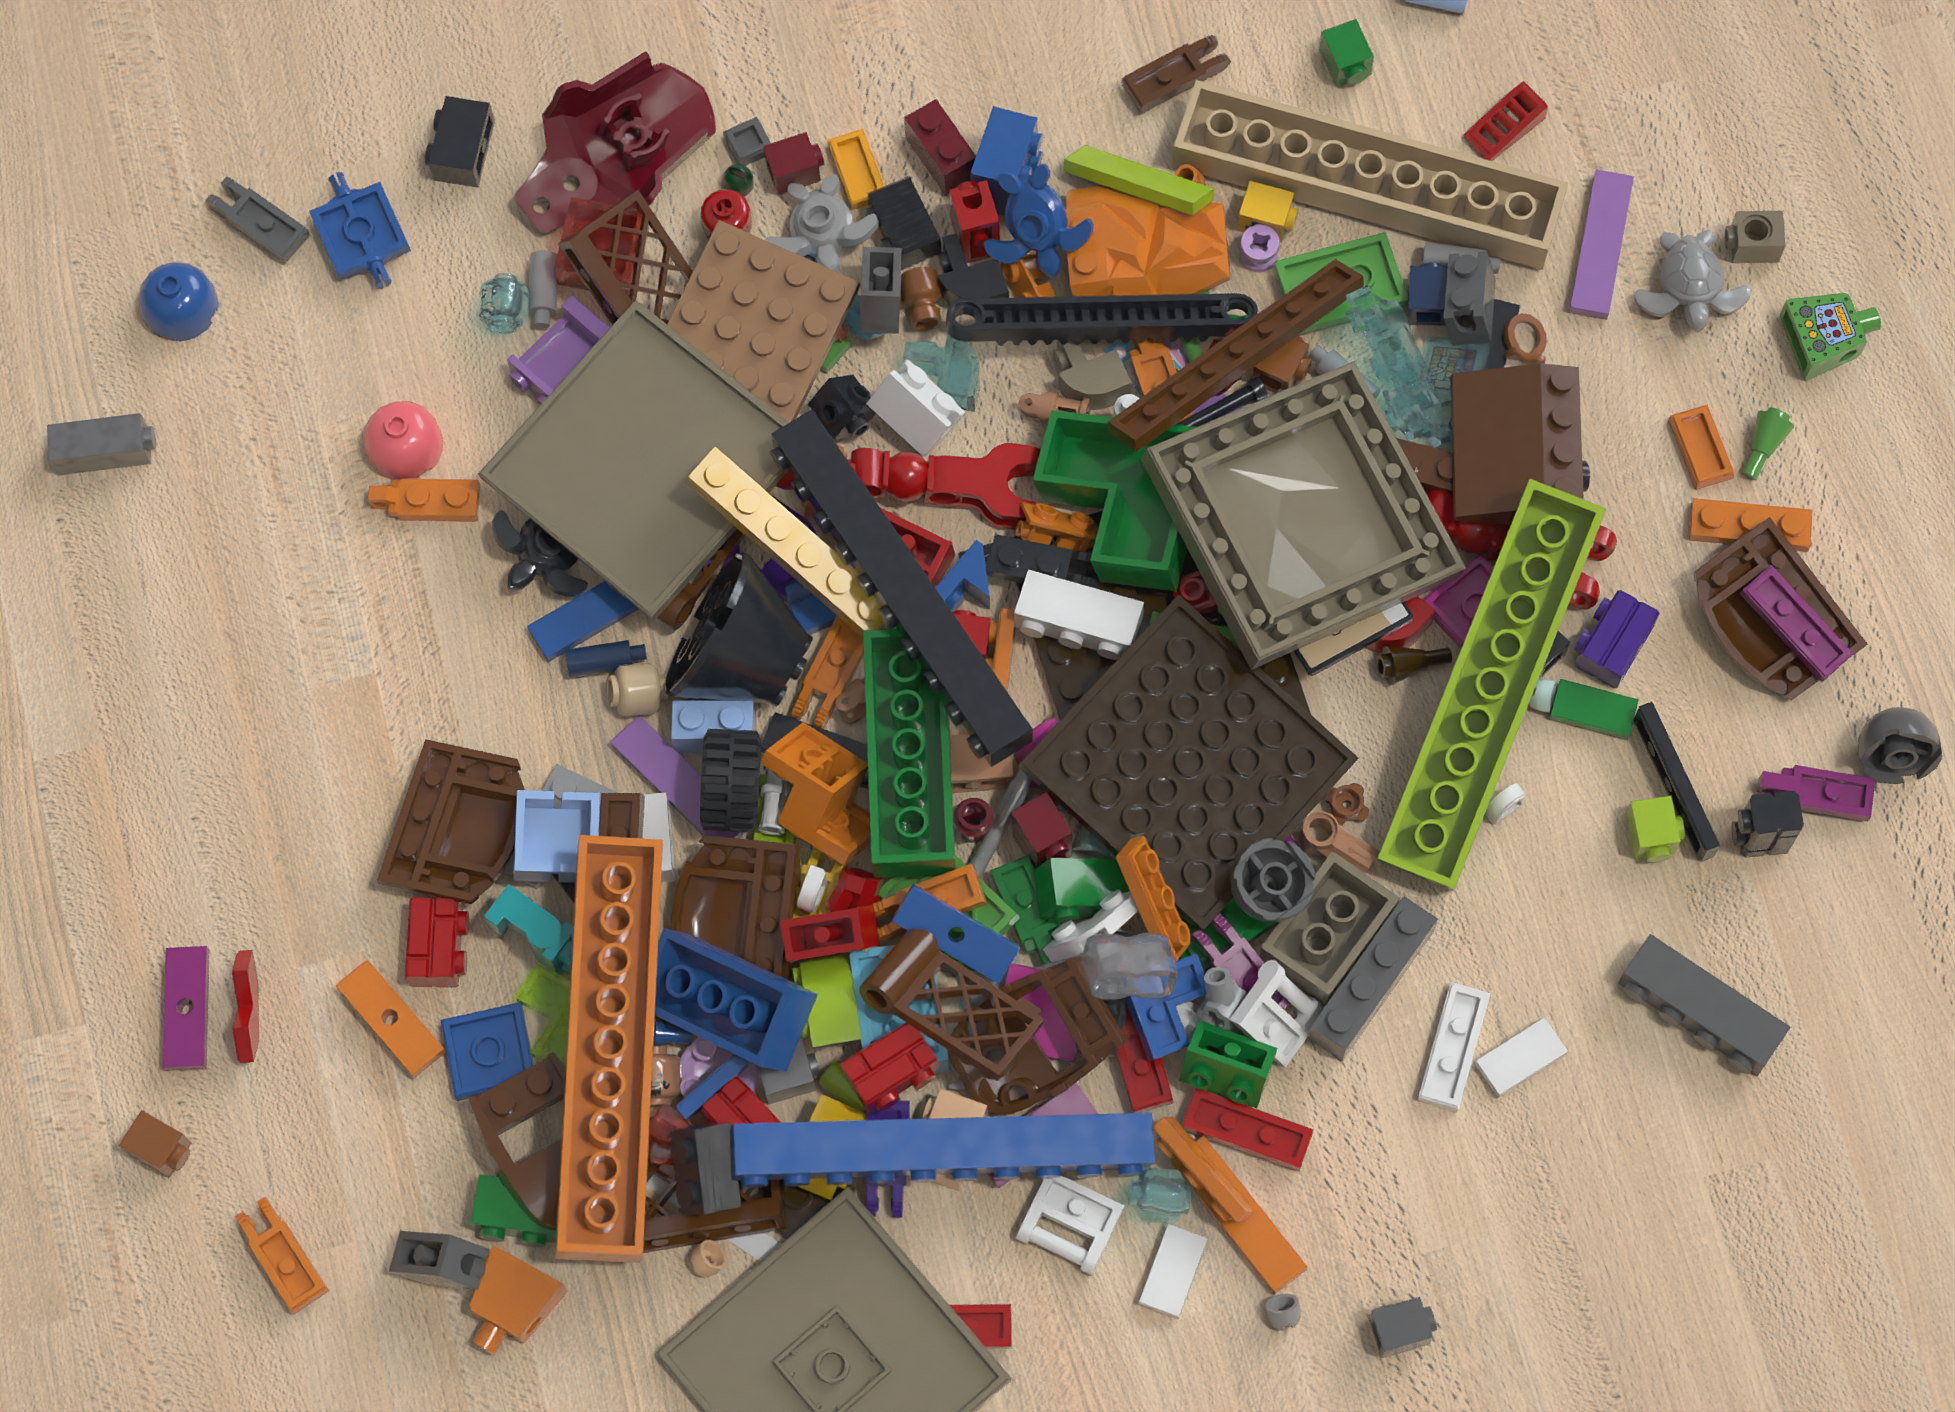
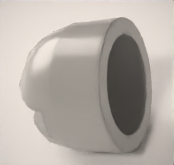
[1265,1294,1301,1331]

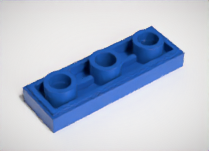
[892,884,1020,983]

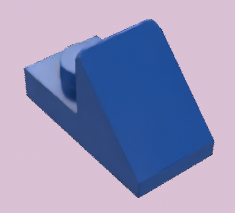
[936,539,990,612]

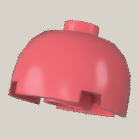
[364,401,443,480]

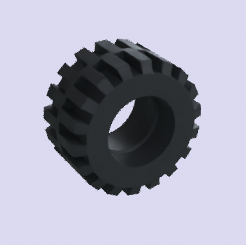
[700,729,761,832]

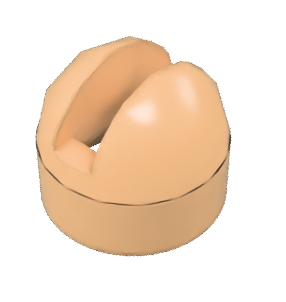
[690,1240,727,1277]

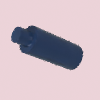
[565,640,647,678]

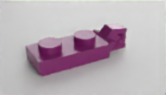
[1757,765,1875,822]

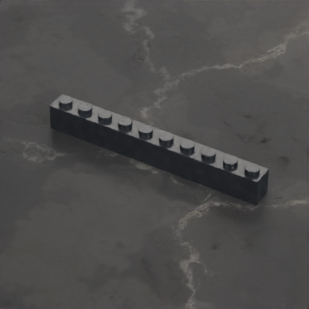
[770,410,1033,767]

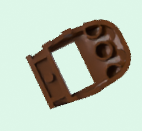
[949,956,1129,1114]
[469,1052,565,1231]

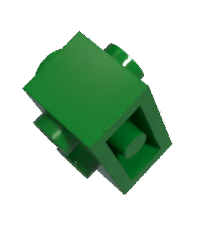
[1179,1020,1278,1109]

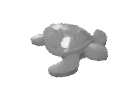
[766,174,879,272]
[1635,230,1751,332]

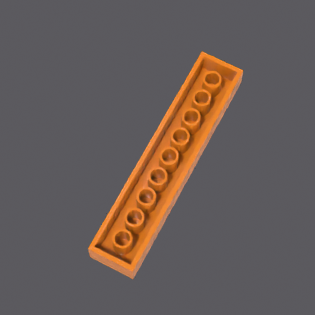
[555,835,663,1262]

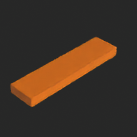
[1171,1136,1308,1295]

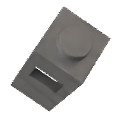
[47,413,156,476]

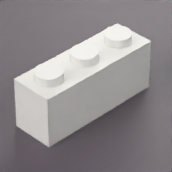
[1014,570,1144,660]

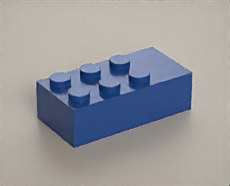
[655,928,818,1072]

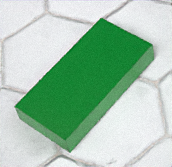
[1549,679,1639,740]

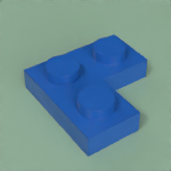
[1119,954,1206,1061]

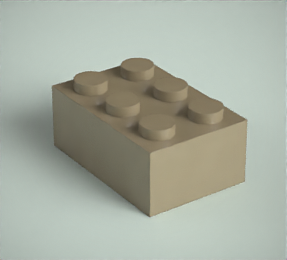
[1259,851,1400,1006]

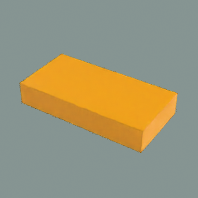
[827,129,884,211]

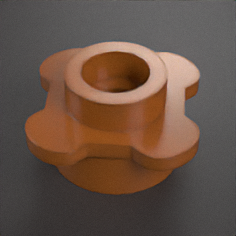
[1325,783,1369,826]

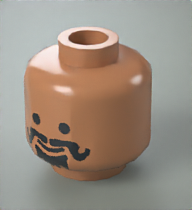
[650,1046,682,1105]

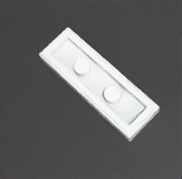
[1417,982,1491,1112]

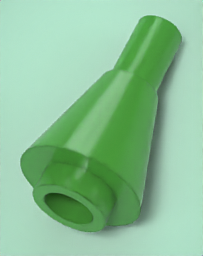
[1742,407,1794,480]

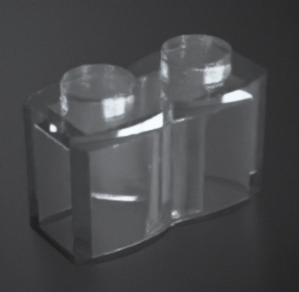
[1081,933,1178,999]

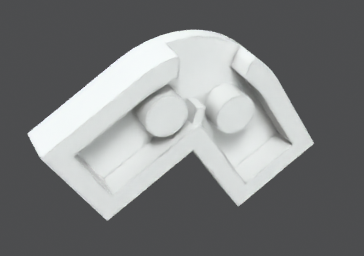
[1043,890,1138,963]

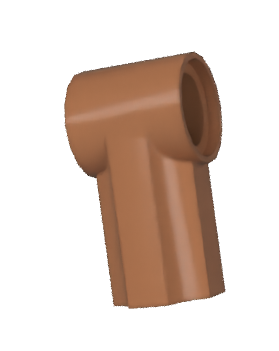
[1298,811,1380,874]

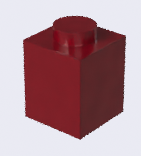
[763,132,825,195]

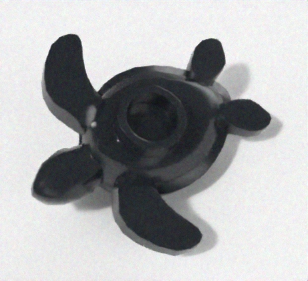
[492,510,588,596]

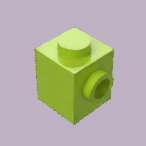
[1626,796,1685,862]

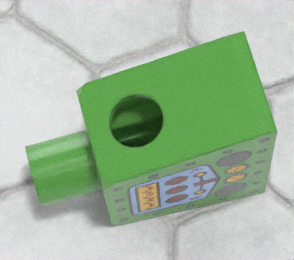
[1779,293,1881,381]

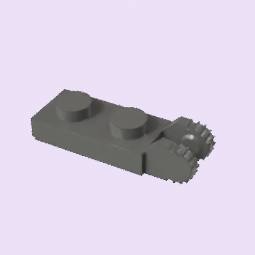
[205,177,310,263]

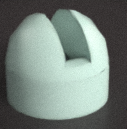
[1529,679,1557,713]

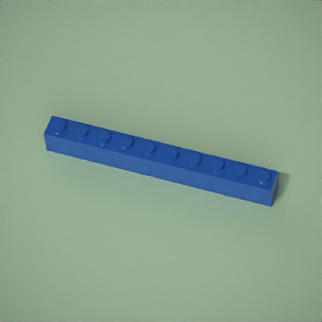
[730,1113,1155,1188]

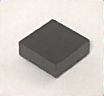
[723,117,771,166]

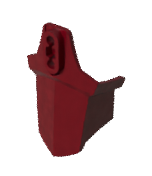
[515,51,716,233]

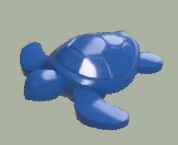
[984,163,1093,278]

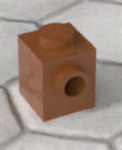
[1252,335,1312,394]

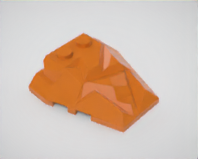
[1066,185,1231,296]

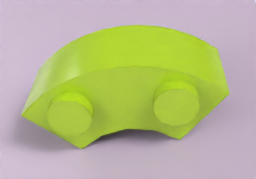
[792,952,862,1047]

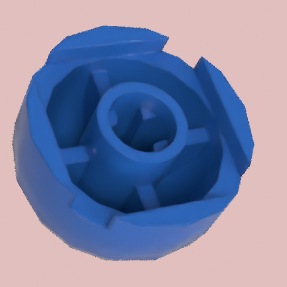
[138,262,219,342]

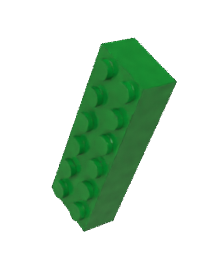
[863,629,956,878]

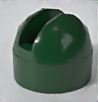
[723,163,754,197]

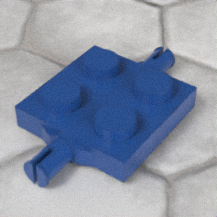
[309,172,411,289]

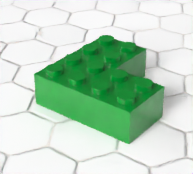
[1033,410,1197,591]

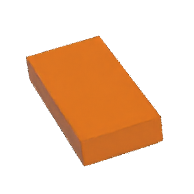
[1668,405,1735,490]

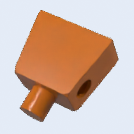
[468,1245,567,1355]

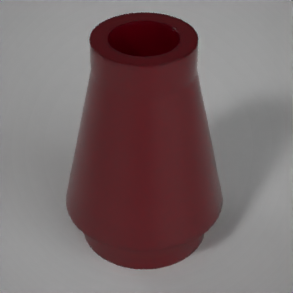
[954,798,994,843]

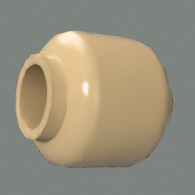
[607,663,668,717]

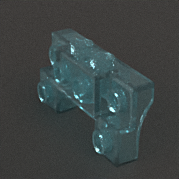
[1345,285,1452,448]

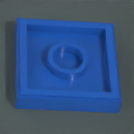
[440,1002,534,1101]

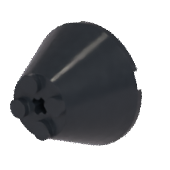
[663,551,813,707]

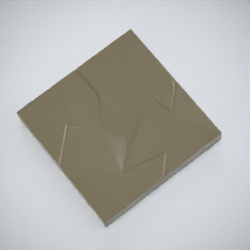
[1141,361,1466,670]

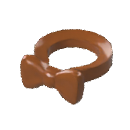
[1503,313,1547,365]

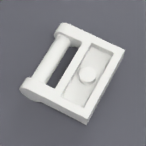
[1230,960,1324,1067]
[1016,1176,1124,1275]

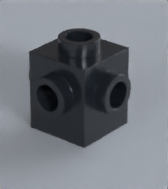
[808,374,876,439]

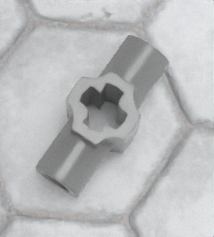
[1197,967,1247,1035]

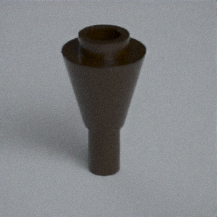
[1376,646,1452,685]

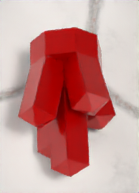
[824,867,883,926]

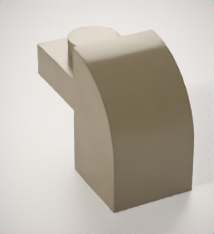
[1053,340,1132,410]

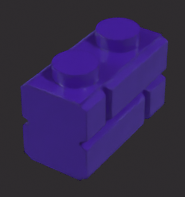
[1574,590,1660,688]

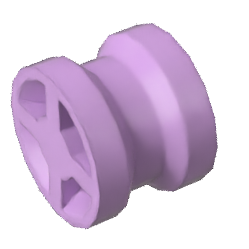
[1240,225,1279,272]

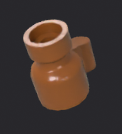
[900,267,942,331]

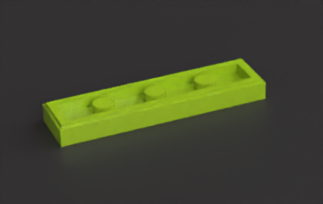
[1063,145,1214,216]

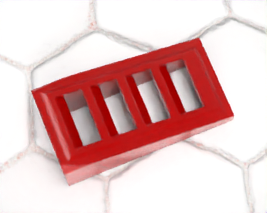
[1463,81,1548,161]

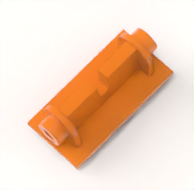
[1000,251,1056,298]
[1016,502,1098,552]

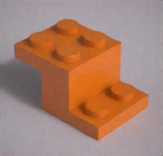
[760,722,871,866]

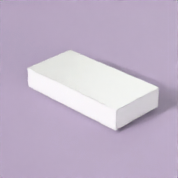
[1475,1017,1568,1098]
[1139,1224,1208,1319]

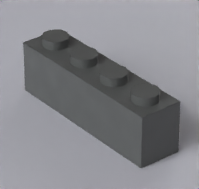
[1308,896,1438,1062]
[1618,934,1791,1077]

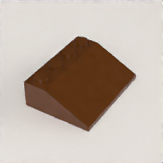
[1450,363,1584,525]

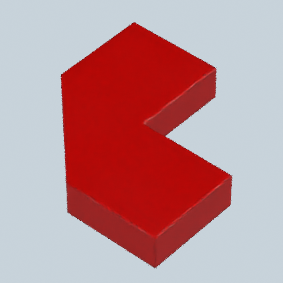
[232,950,259,1063]

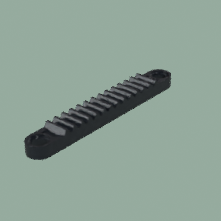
[945,293,1258,346]

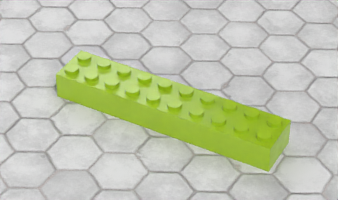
[1377,479,1607,891]

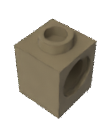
[1725,211,1786,263]

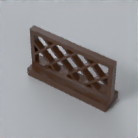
[558,190,693,325]
[643,1144,787,1253]

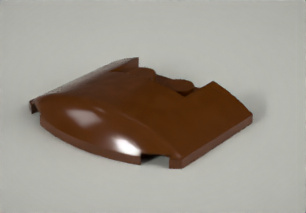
[1694,517,1868,700]
[377,739,525,904]
[670,835,800,980]

